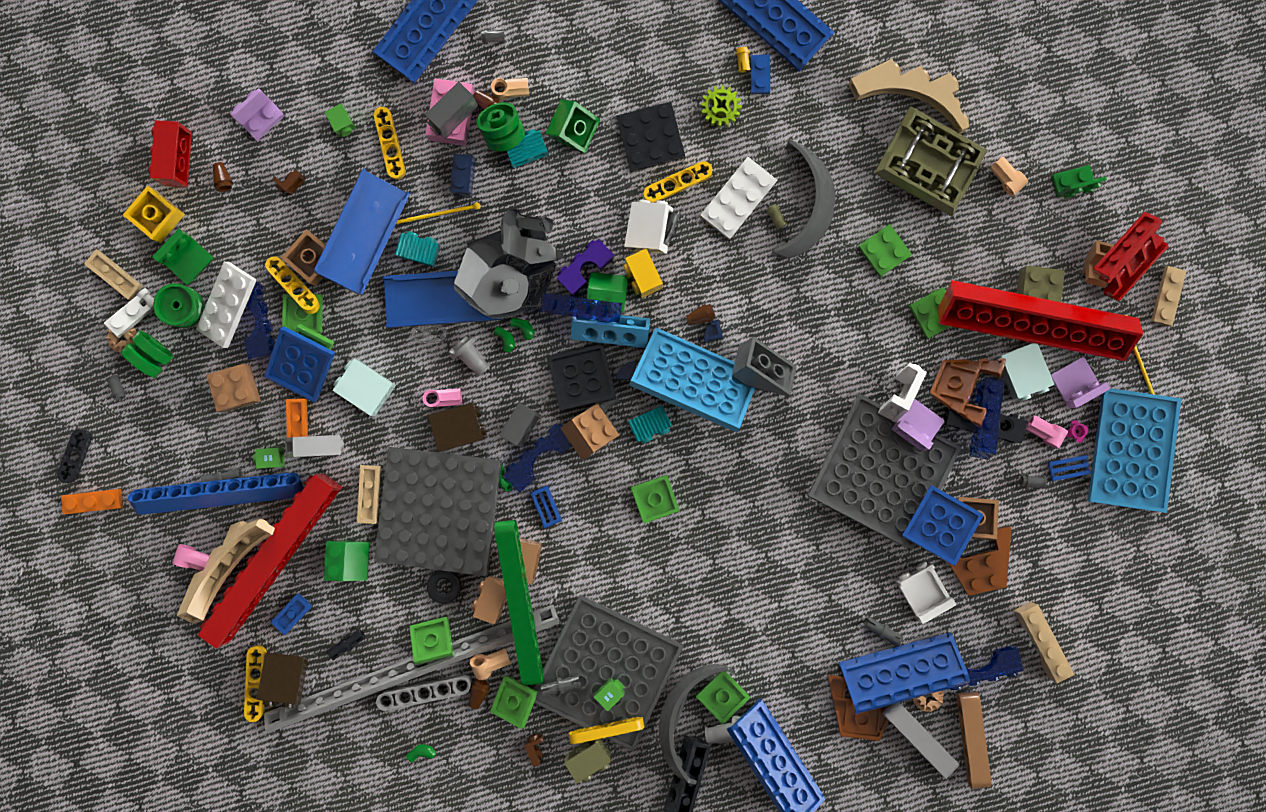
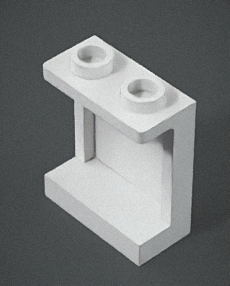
[624,200,673,254]
[878,363,927,422]
[896,562,956,624]

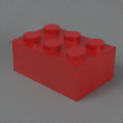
[148,120,192,188]

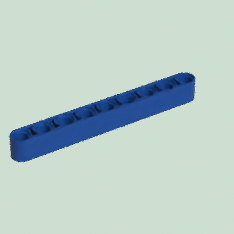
[128,472,304,515]

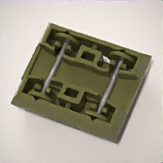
[874,106,988,217]

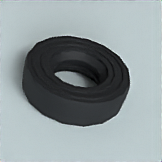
[427,570,462,604]

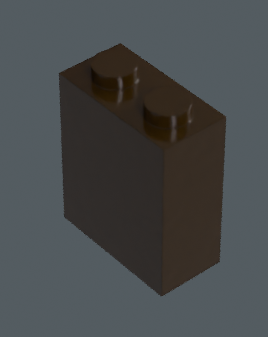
[428,402,487,452]
[257,652,308,708]

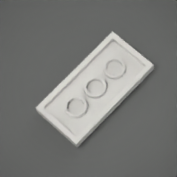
[700,157,777,240]
[196,261,256,348]

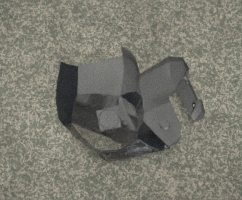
[454,208,563,319]

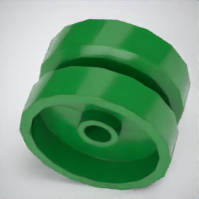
[476,102,525,152]
[153,283,205,328]
[121,330,174,378]

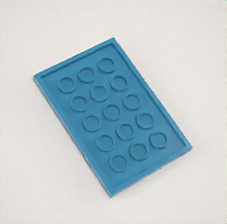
[629,327,755,433]
[1088,388,1182,513]

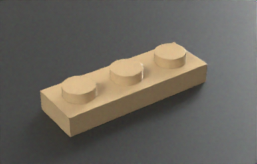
[84,249,143,300]
[1151,266,1186,327]
[357,465,381,524]

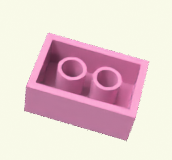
[425,78,475,146]

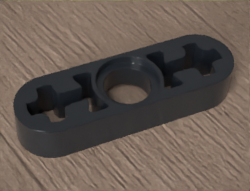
[57,429,92,483]

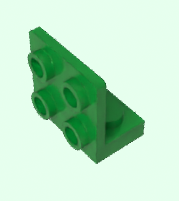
[1051,165,1107,199]
[152,229,214,285]

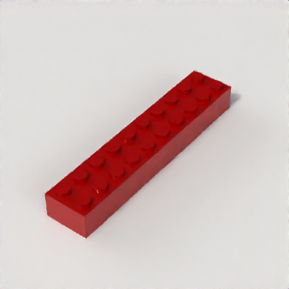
[938,280,1143,361]
[198,474,342,649]

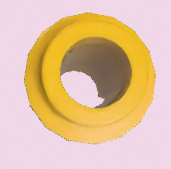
[735,47,751,73]

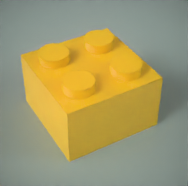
[123,185,185,243]
[623,249,663,298]

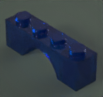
[244,281,276,361]
[541,293,622,322]
[969,377,1004,460]
[504,424,572,493]
[950,645,1024,691]

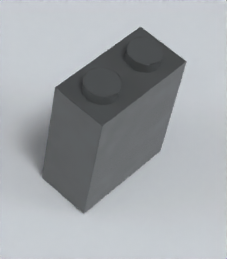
[425,81,478,139]

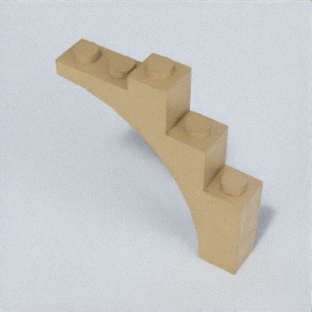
[848,59,970,134]
[177,519,275,624]

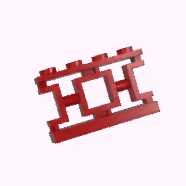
[1093,212,1169,302]

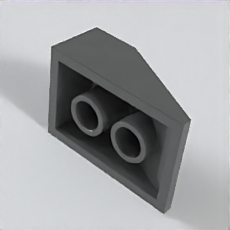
[732,337,796,397]

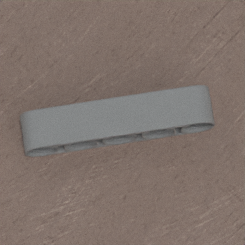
[376,674,472,711]
[882,703,960,779]

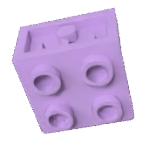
[230,88,285,141]
[1051,357,1110,409]
[892,399,944,452]

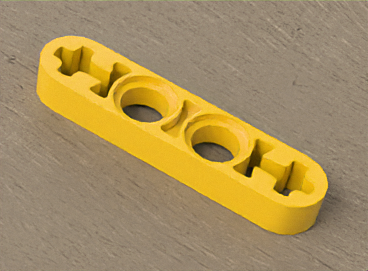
[374,107,406,180]
[644,161,713,203]
[265,257,320,314]
[244,645,267,722]
[568,717,645,744]

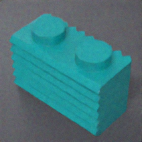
[507,129,549,168]
[395,231,440,267]
[628,405,672,444]

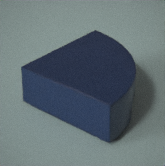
[704,319,723,342]
[616,361,636,381]

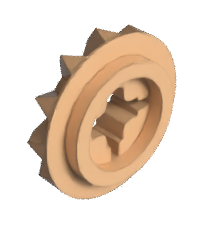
[106,327,137,353]
[913,691,944,712]

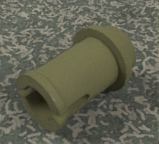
[766,204,788,230]

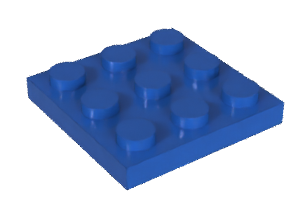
[264,326,335,403]
[902,485,984,566]

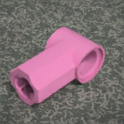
[423,388,462,408]
[1025,415,1068,449]
[172,544,210,571]

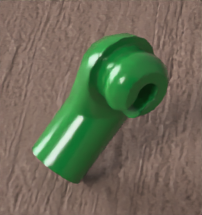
[510,317,535,340]
[494,326,515,353]
[499,465,513,492]
[406,744,436,763]

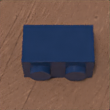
[450,154,476,198]

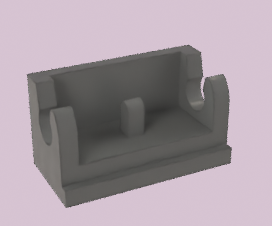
[499,402,541,448]

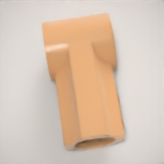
[491,78,529,101]
[989,156,1028,196]
[470,649,511,680]

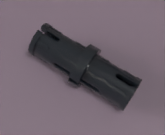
[327,628,366,661]

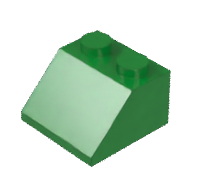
[546,99,600,154]
[586,272,629,314]
[324,540,370,581]

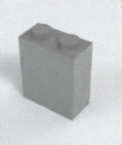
[285,435,344,458]

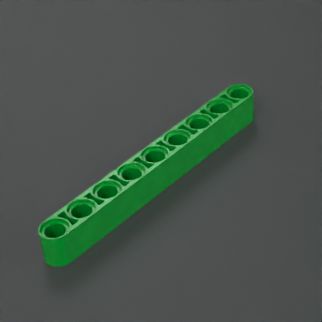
[494,520,544,686]

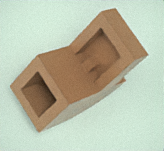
[1082,240,1114,288]

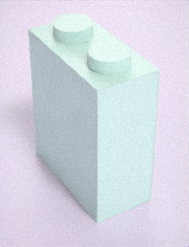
[996,343,1054,401]
[333,359,396,417]

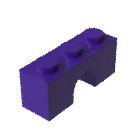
[557,238,615,297]

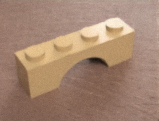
[1013,602,1075,683]

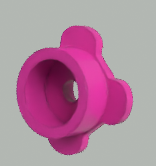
[1066,420,1089,443]

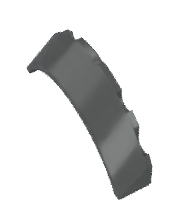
[771,139,836,259]
[659,664,735,784]

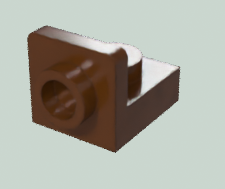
[272,169,306,195]
[524,733,544,767]

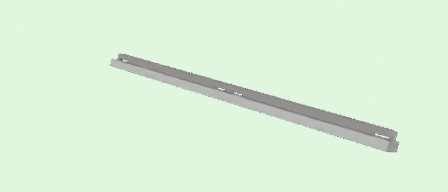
[264,605,560,733]

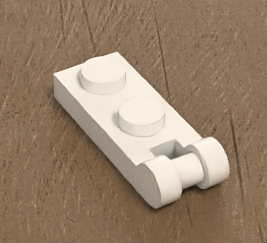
[104,288,154,338]

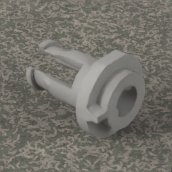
[449,336,491,377]
[705,715,742,746]

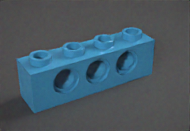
[571,309,650,348]

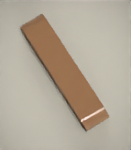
[957,691,991,789]

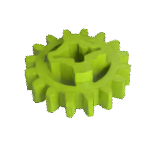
[700,85,742,128]

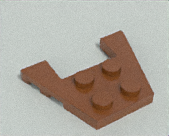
[930,358,1006,427]
[947,526,1012,596]
[828,674,889,741]

